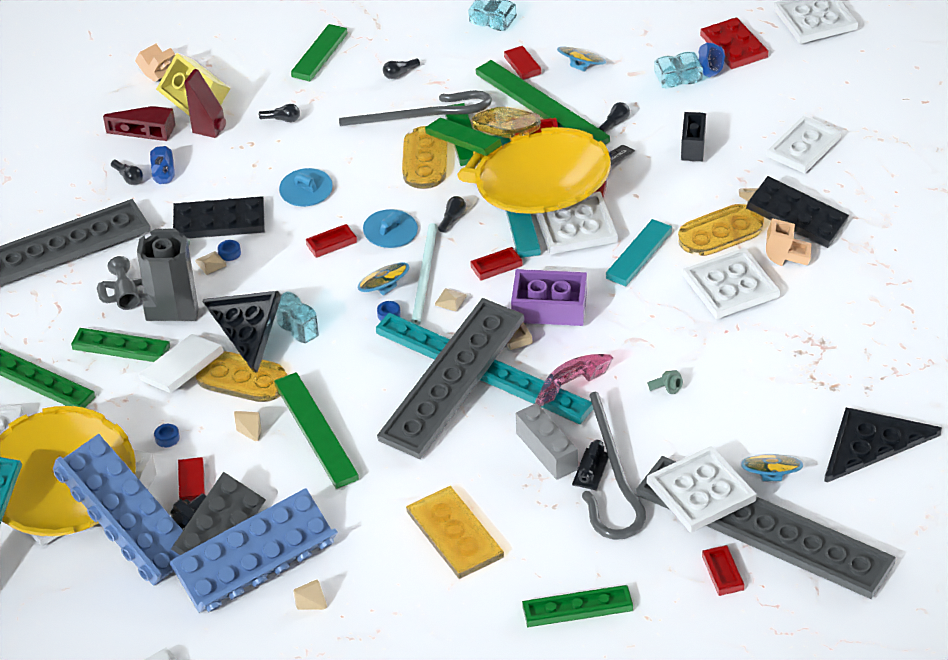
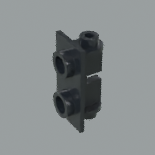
[572,439,609,491]

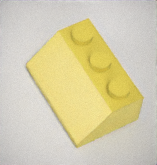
[156,53,231,116]

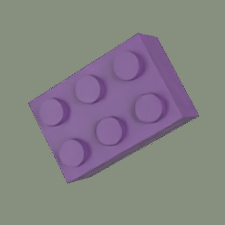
[511,269,587,326]

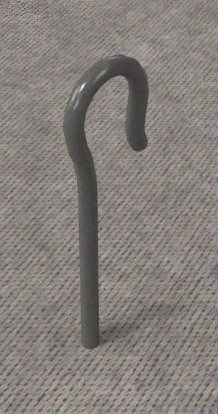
[339,90,492,126]
[582,391,646,540]

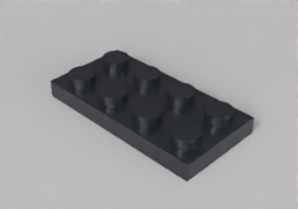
[746,176,849,248]
[173,196,265,239]

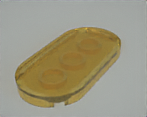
[472,107,541,138]
[402,126,448,189]
[678,204,764,256]
[196,351,287,402]

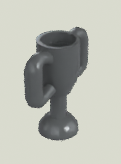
[96,256,146,310]

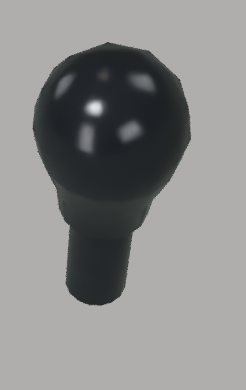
[382,58,420,79]
[599,102,630,133]
[258,103,300,123]
[111,159,143,185]
[438,196,467,233]

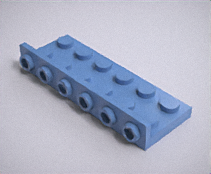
[53,434,183,586]
[170,488,338,613]

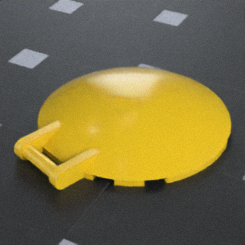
[457,127,611,214]
[0,406,136,536]

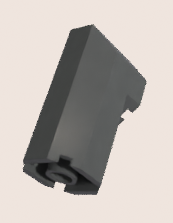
[137,228,199,321]

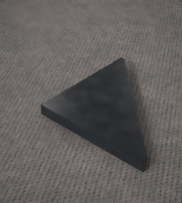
[202,291,282,373]
[824,407,942,483]

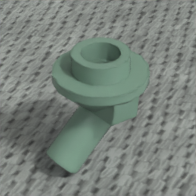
[647,370,683,394]

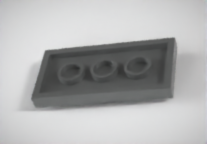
[171,471,266,555]

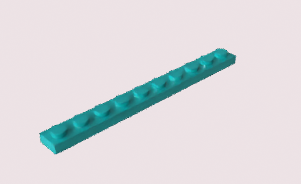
[376,313,593,425]

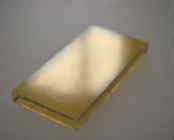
[406,485,504,579]

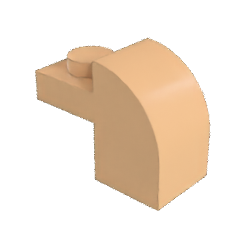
[135,43,176,81]
[766,218,812,266]

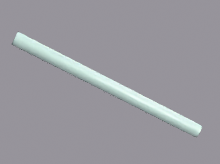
[411,223,437,325]

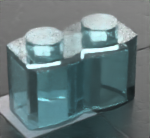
[468,0,517,31]
[654,52,703,89]
[276,291,319,344]

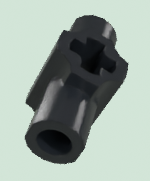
[170,493,206,529]

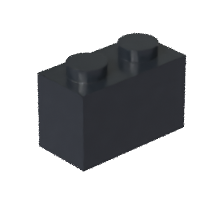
[681,112,706,162]

